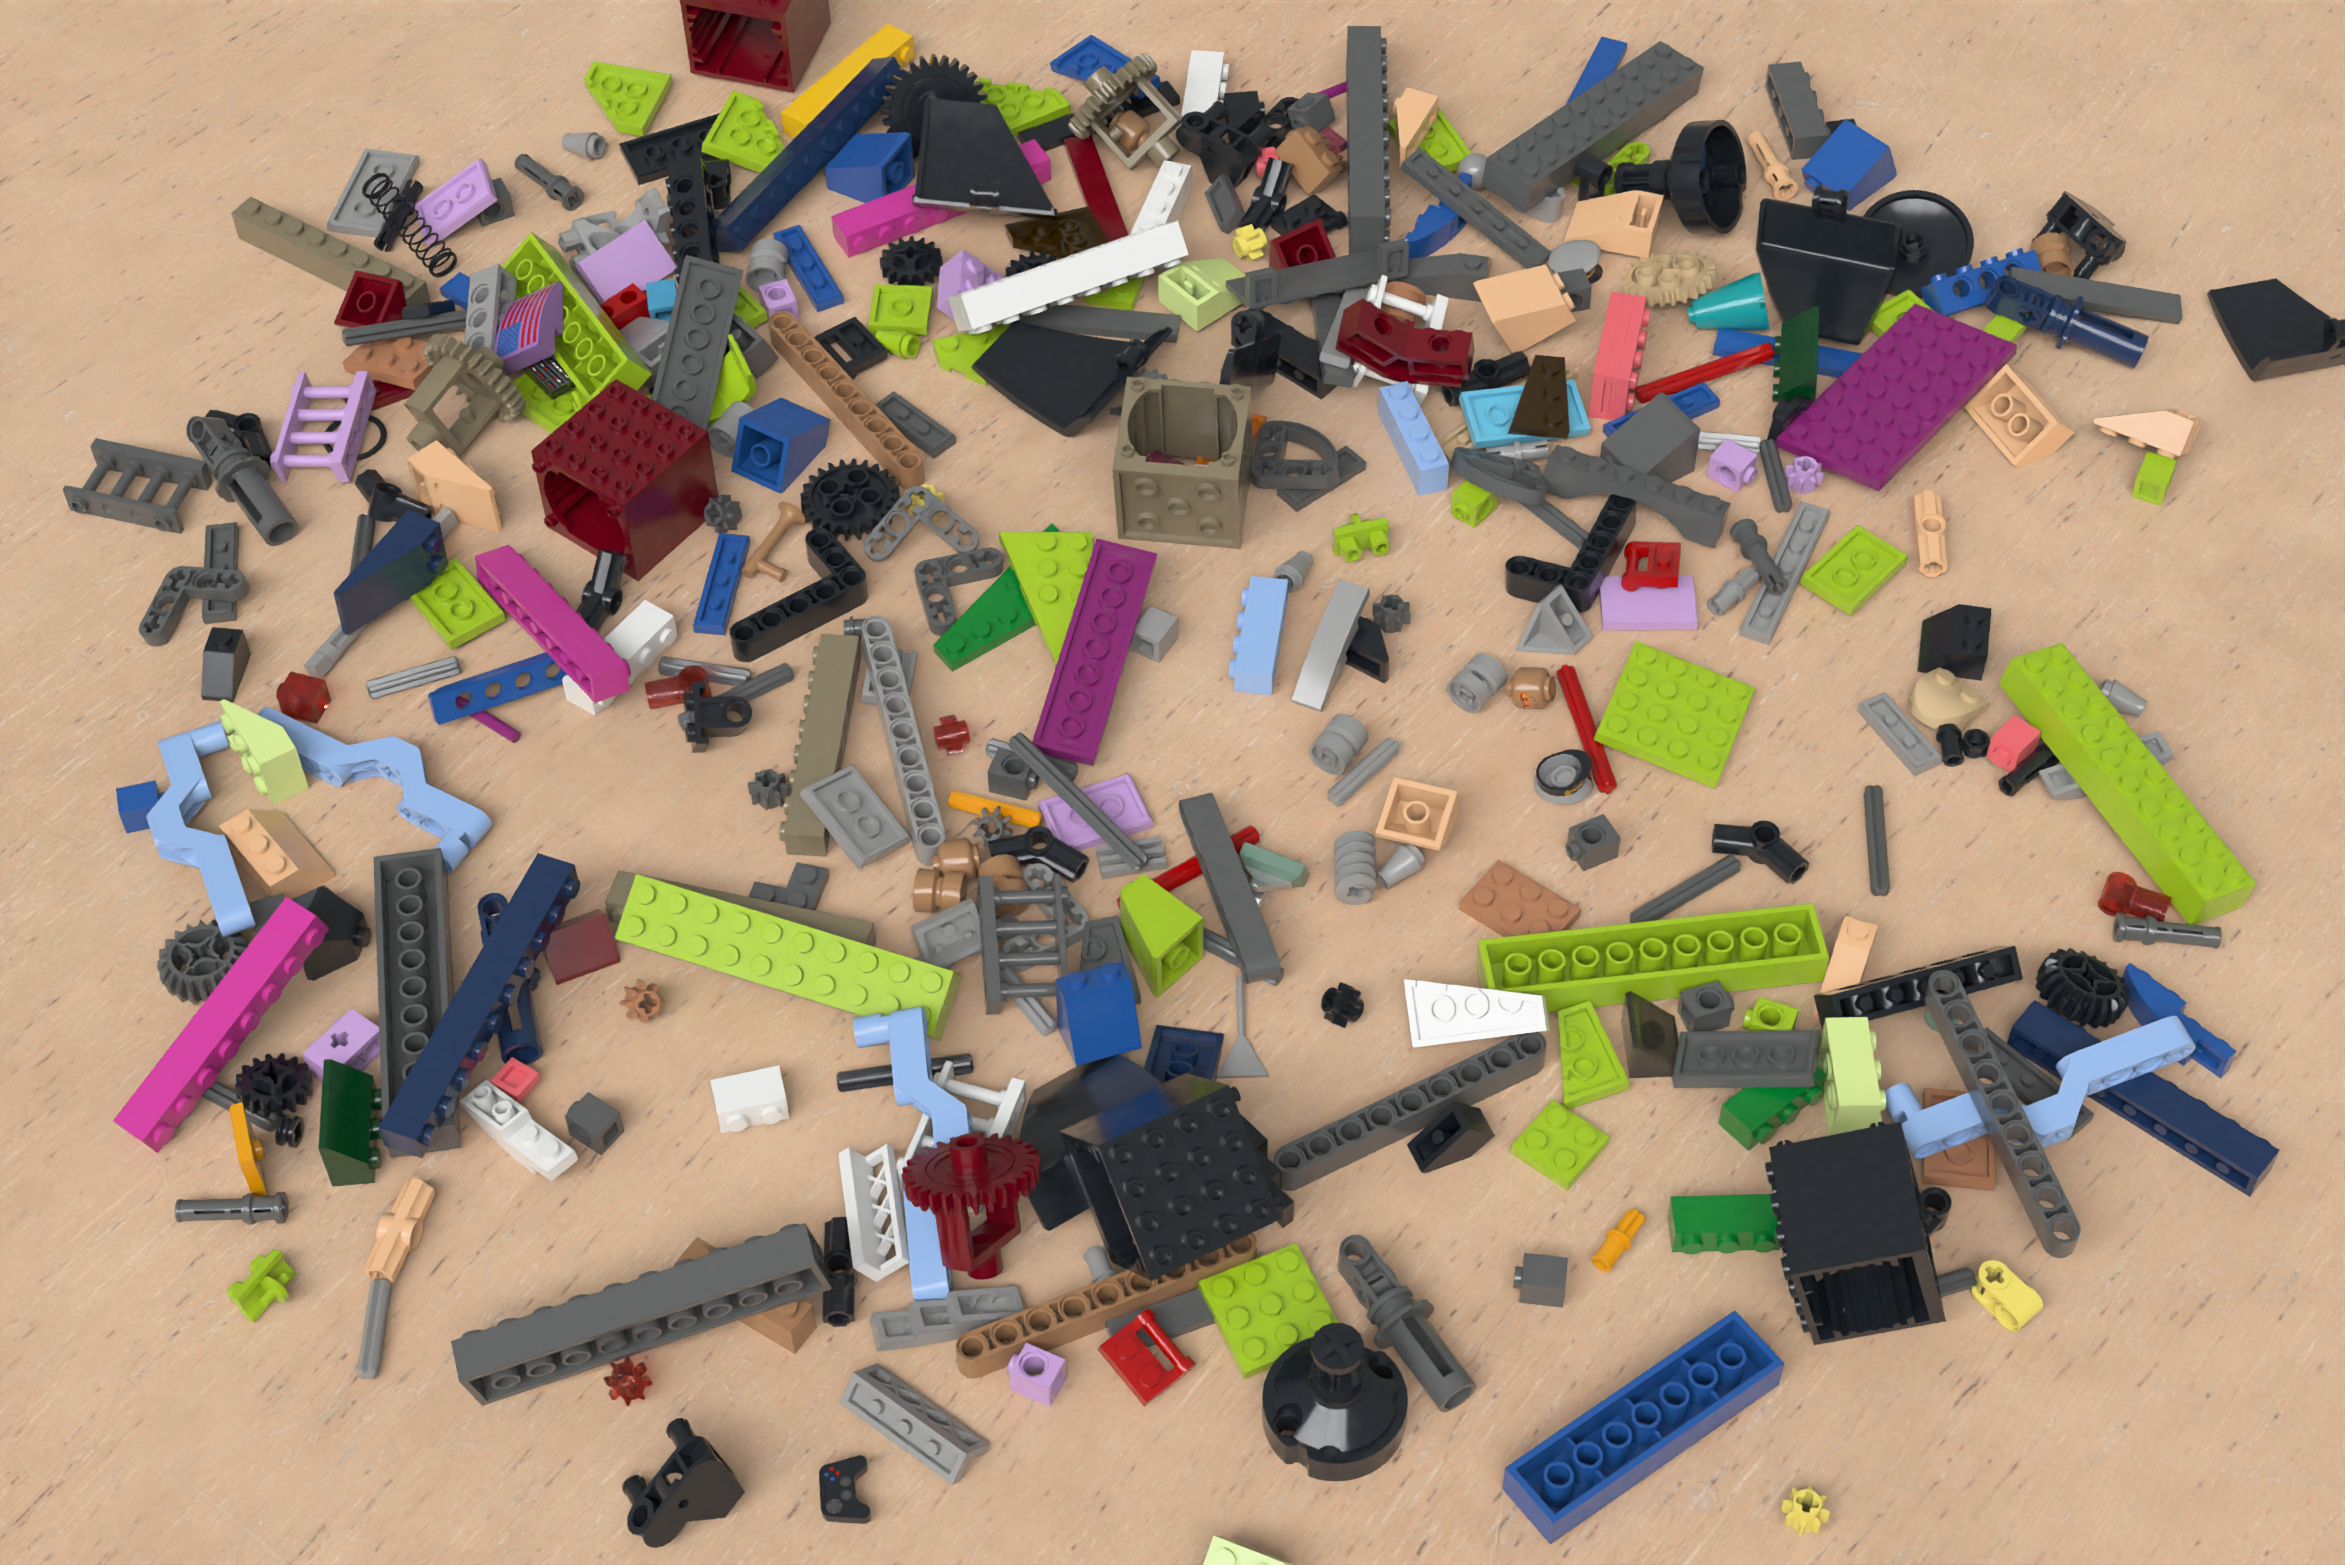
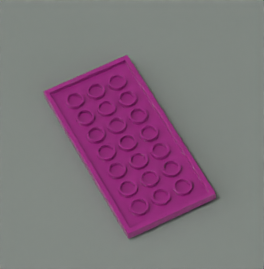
[1777,304,2017,491]

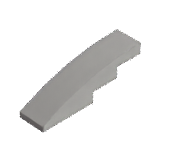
[1292,579,1370,712]
[870,1286,1024,1352]

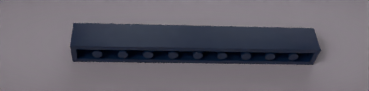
[715,57,902,252]
[378,853,580,1158]

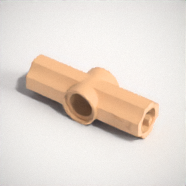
[1913,490,1947,577]
[363,1178,435,1283]

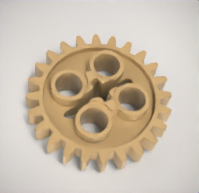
[1620,249,1717,307]

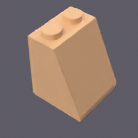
[1473,265,1576,353]

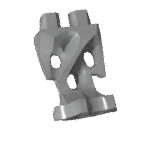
[558,188,671,275]

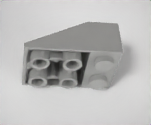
[619,316,670,389]

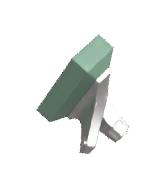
[1239,842,1309,910]

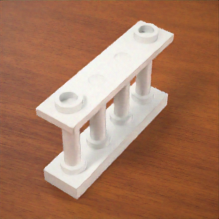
[1352,275,1449,405]
[896,1060,1027,1214]

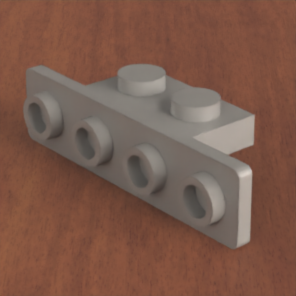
[910,898,1020,969]

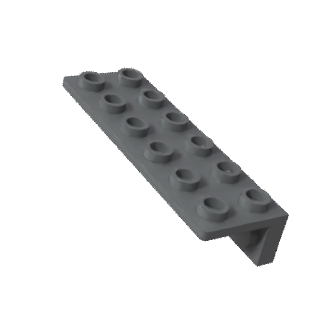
[1226,239,1409,310]

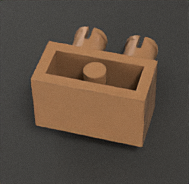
[1274,126,1348,195]

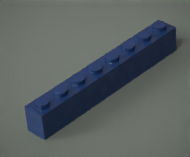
[2007,1000,2280,1197]

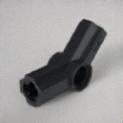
[1240,157,1294,232]
[205,409,272,468]
[355,469,433,522]
[576,549,627,631]
[1712,820,1809,885]
[988,826,1089,883]

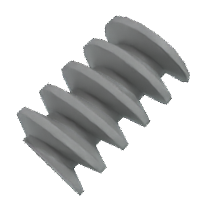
[1334,831,1377,905]

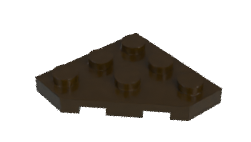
[1005,206,1108,258]

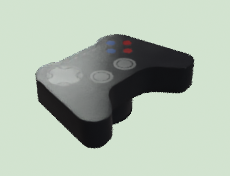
[1767,395,1811,448]
[819,1455,871,1524]

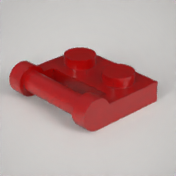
[1621,541,1681,592]
[1098,1308,1196,1407]

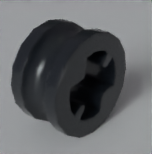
[275,1114,304,1148]

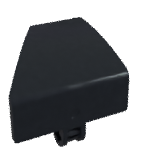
[912,98,1057,220]
[1755,185,1903,345]
[2207,278,2345,381]
[1110,308,1281,416]
[971,321,1173,437]
[1019,1054,1162,1231]

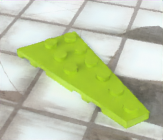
[999,532,1093,668]

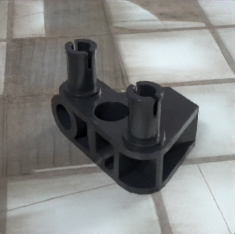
[1176,101,1273,189]
[2032,191,2126,279]
[622,1418,745,1548]

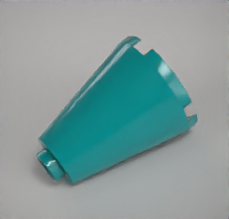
[1687,272,1770,331]

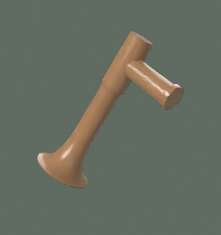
[741,502,806,582]

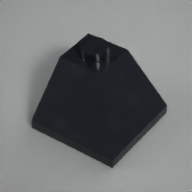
[303,887,371,981]

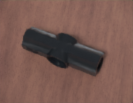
[1441,351,1531,407]
[822,1217,857,1327]

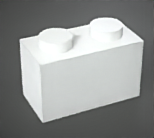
[710,1065,790,1133]

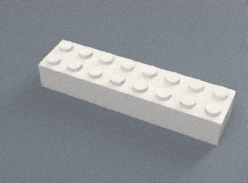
[948,221,1189,335]

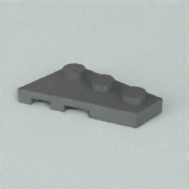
[1079,915,1141,1005]

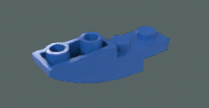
[1405,172,1473,259]
[2123,963,2236,1079]

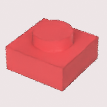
[490,1057,541,1104]

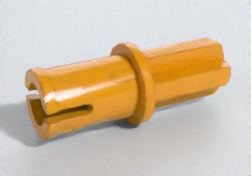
[1591,1208,1646,1273]

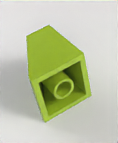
[1120,874,1203,998]

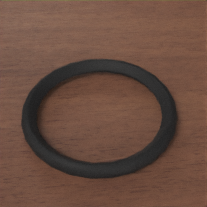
[323,415,387,461]

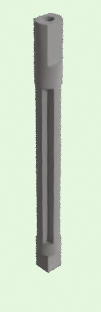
[304,508,458,679]

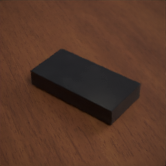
[401,300,456,319]

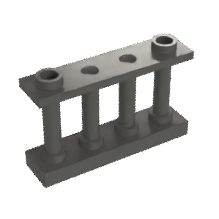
[63,438,213,534]
[977,874,1068,1015]

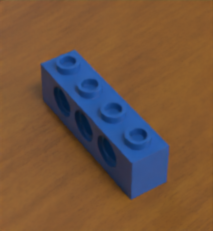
[1920,248,2042,316]

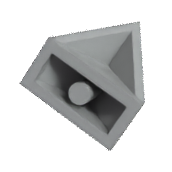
[1515,585,1593,655]

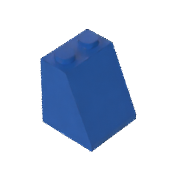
[1801,119,1897,211]
[825,132,915,203]
[731,397,831,494]
[1055,962,1142,1066]

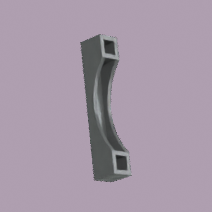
[1543,445,1731,548]

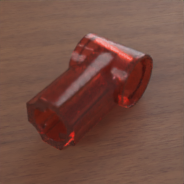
[645,665,712,709]
[2098,872,2172,922]

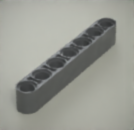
[1179,792,1281,984]

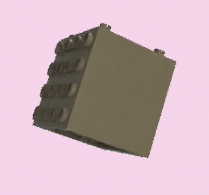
[1112,376,1253,549]

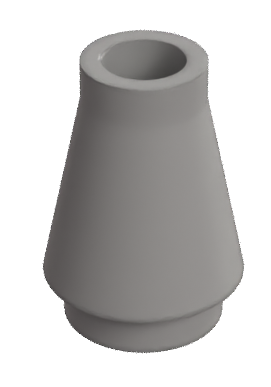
[562,132,606,160]
[1274,551,1313,593]
[2100,679,2147,718]
[1376,843,1425,889]

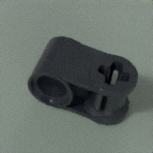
[703,159,731,210]

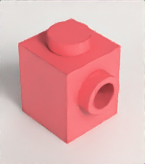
[1986,715,2041,772]

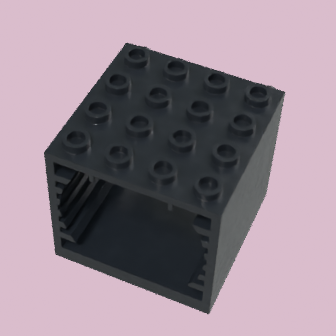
[1060,1073,1283,1281]
[1765,1122,1946,1345]

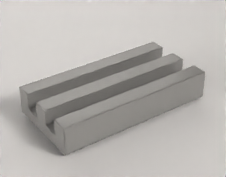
[1096,836,1167,879]

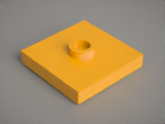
[229,1102,268,1196]

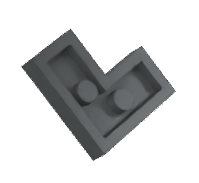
[748,862,829,911]

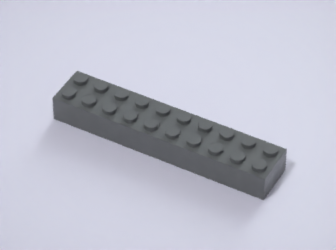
[1346,26,1391,254]
[1481,41,1704,213]
[373,848,461,1158]
[451,1223,832,1406]

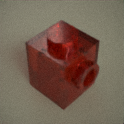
[276,671,332,724]

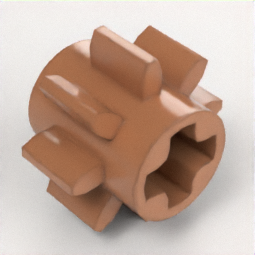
[619,979,665,1023]

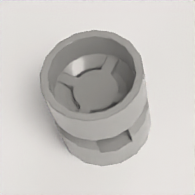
[746,239,789,292]
[707,401,754,458]
[1447,653,1507,713]
[1309,714,1368,775]

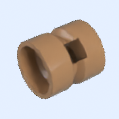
[2030,233,2074,277]
[978,854,1030,917]
[913,868,967,913]

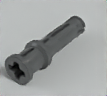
[514,154,584,211]
[1730,518,1788,595]
[2113,912,2222,949]
[175,1192,288,1225]

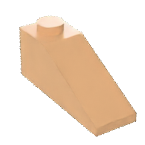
[1393,87,1438,168]
[1813,916,1878,1019]

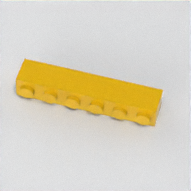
[781,23,915,138]

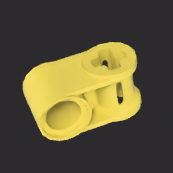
[1970,1260,2043,1332]

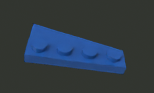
[1050,34,1161,100]

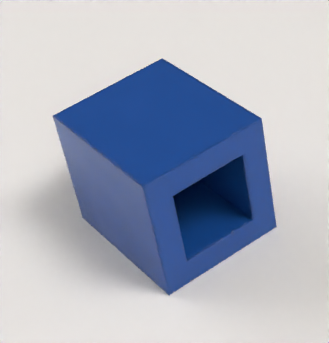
[116,780,165,833]

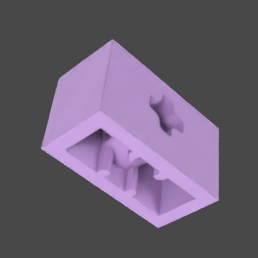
[302,1009,380,1082]

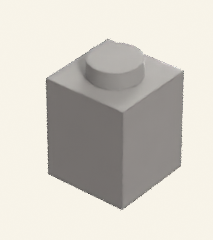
[1132,606,1178,663]

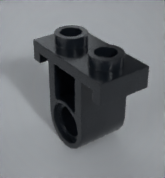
[684,682,752,753]

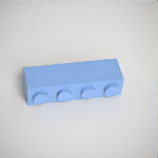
[1378,381,1449,496]
[1229,576,1288,695]

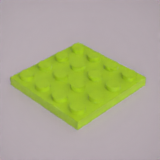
[1594,641,1755,789]

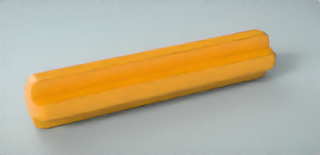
[948,790,1043,828]

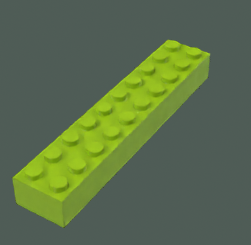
[1998,643,2257,925]
[615,874,962,1041]
[1476,903,1829,1013]

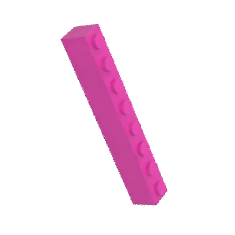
[831,139,1051,258]
[475,544,631,703]
[113,897,329,1153]

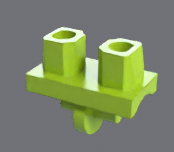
[1332,513,1389,563]
[226,1249,297,1322]

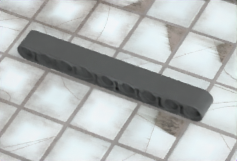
[1925,970,2081,1258]
[1274,1032,1546,1191]

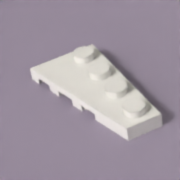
[1404,979,1550,1048]

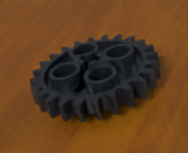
[800,458,900,541]

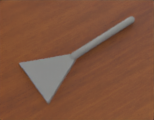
[1217,976,1269,1078]

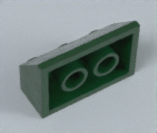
[1772,306,1819,404]
[318,1059,382,1187]

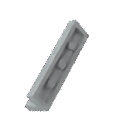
[840,1363,990,1485]

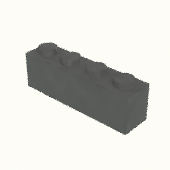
[1765,61,1831,160]

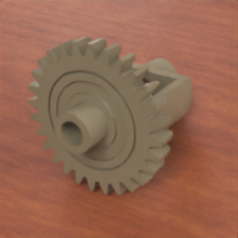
[1068,53,1182,170]
[404,333,526,457]

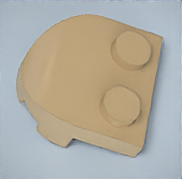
[1908,667,1990,731]

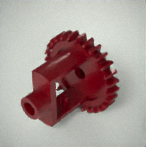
[901,1133,1041,1280]

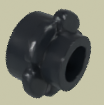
[1960,729,1990,759]

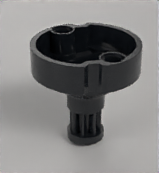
[1614,120,1747,235]
[1262,1323,1408,1481]

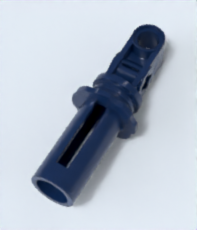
[1986,275,2149,369]
[477,893,543,1065]

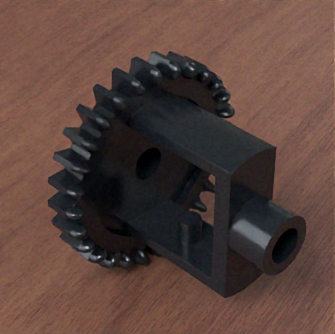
[881,54,988,159]

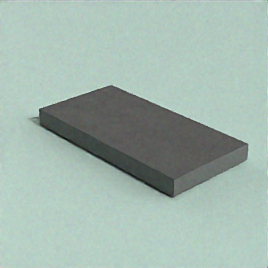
[1672,1030,1820,1088]

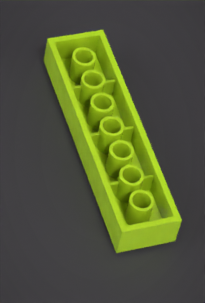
[502,232,652,402]

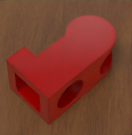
[600,283,651,330]

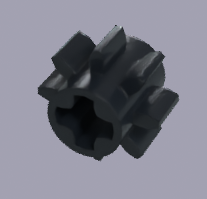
[1321,982,1364,1028]

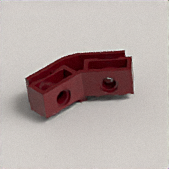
[1335,298,1475,388]

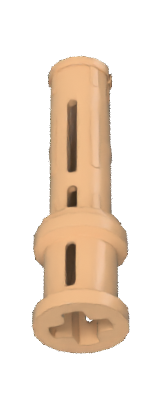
[1747,131,1798,201]

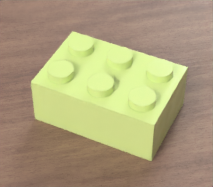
[1817,1017,1886,1136]

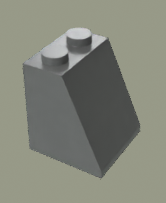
[1600,392,1700,483]

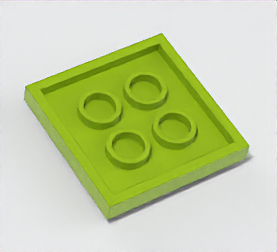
[1198,1243,1338,1379]

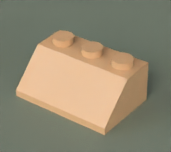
[1964,364,2075,468]
[219,809,335,899]

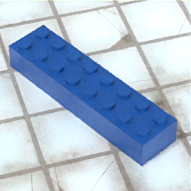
[1502,1310,1784,1545]

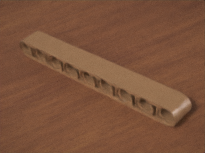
[769,311,924,490]
[955,1233,1257,1379]

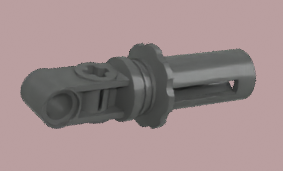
[186,416,298,546]
[1337,1235,1476,1412]

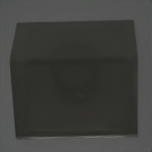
[1621,991,1679,1078]

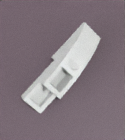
[460,1080,579,1182]

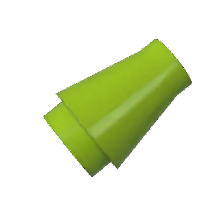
[875,329,920,360]

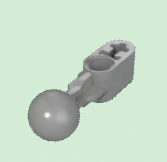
[1457,153,1565,223]

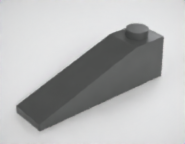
[1386,253,1492,302]

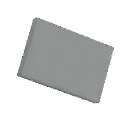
[800,764,911,870]

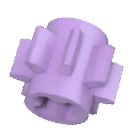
[1785,456,1824,494]

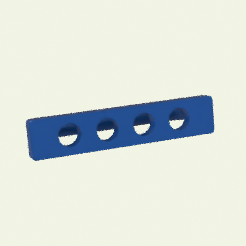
[428,652,567,725]

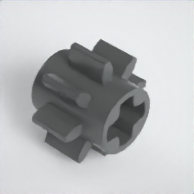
[704,495,742,533]
[1372,594,1411,633]
[748,769,790,810]
[972,806,1013,847]

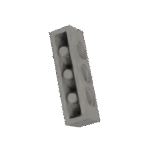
[464,264,517,376]

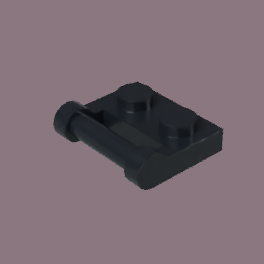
[1271,194,1348,235]
[814,317,888,379]

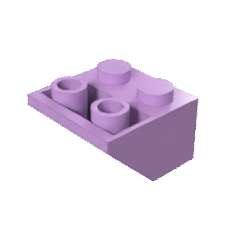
[937,249,1004,323]

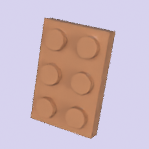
[343,337,433,390]
[1459,860,1581,937]
[1922,1087,1996,1191]

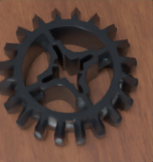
[2035,948,2130,1029]

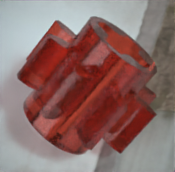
[933,714,970,756]
[603,1356,652,1406]

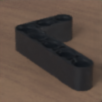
[1505,494,1636,613]
[730,528,868,662]

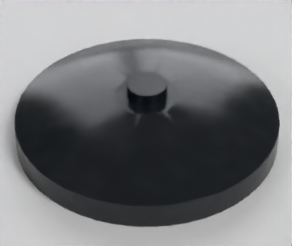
[1863,190,1974,299]

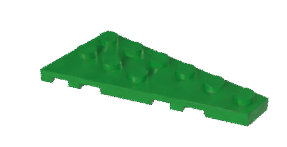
[933,523,1060,672]

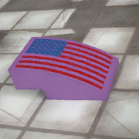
[494,281,563,374]

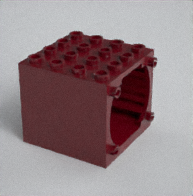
[680,0,831,92]
[531,379,719,581]

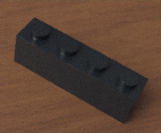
[1231,310,1337,400]

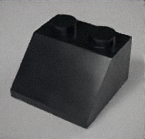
[1917,604,1992,681]

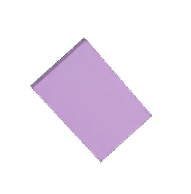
[415,158,498,246]
[575,220,678,304]
[1599,576,1698,631]
[1038,774,1153,851]

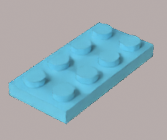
[1459,379,1591,449]

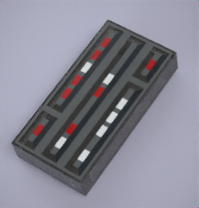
[521,356,576,400]

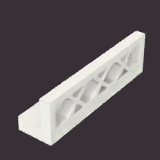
[838,1144,910,1282]

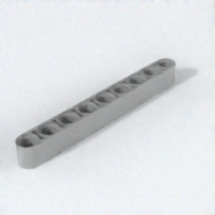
[862,616,945,866]

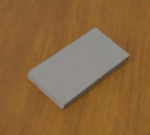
[327,148,420,238]

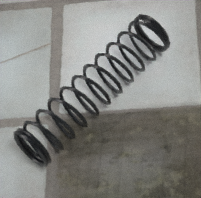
[362,173,457,277]

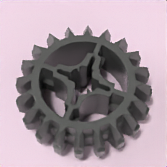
[157,919,248,1006]

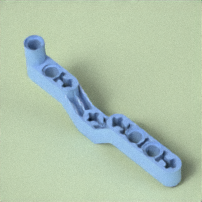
[257,707,492,874]
[146,721,256,937]
[853,1006,973,1302]
[1885,1016,2196,1159]

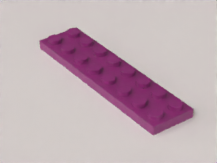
[1032,539,1157,766]

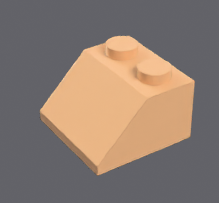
[1375,777,1459,851]

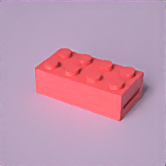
[1588,292,1651,420]

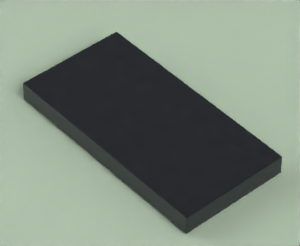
[619,113,720,185]

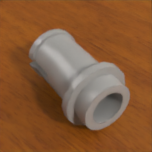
[1084,1246,1118,1284]

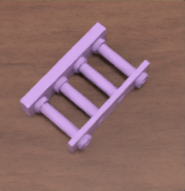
[270,371,376,482]

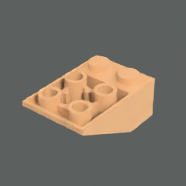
[1564,190,1664,259]
[2093,408,2204,459]
[407,440,502,532]

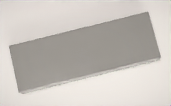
[1857,692,1943,777]

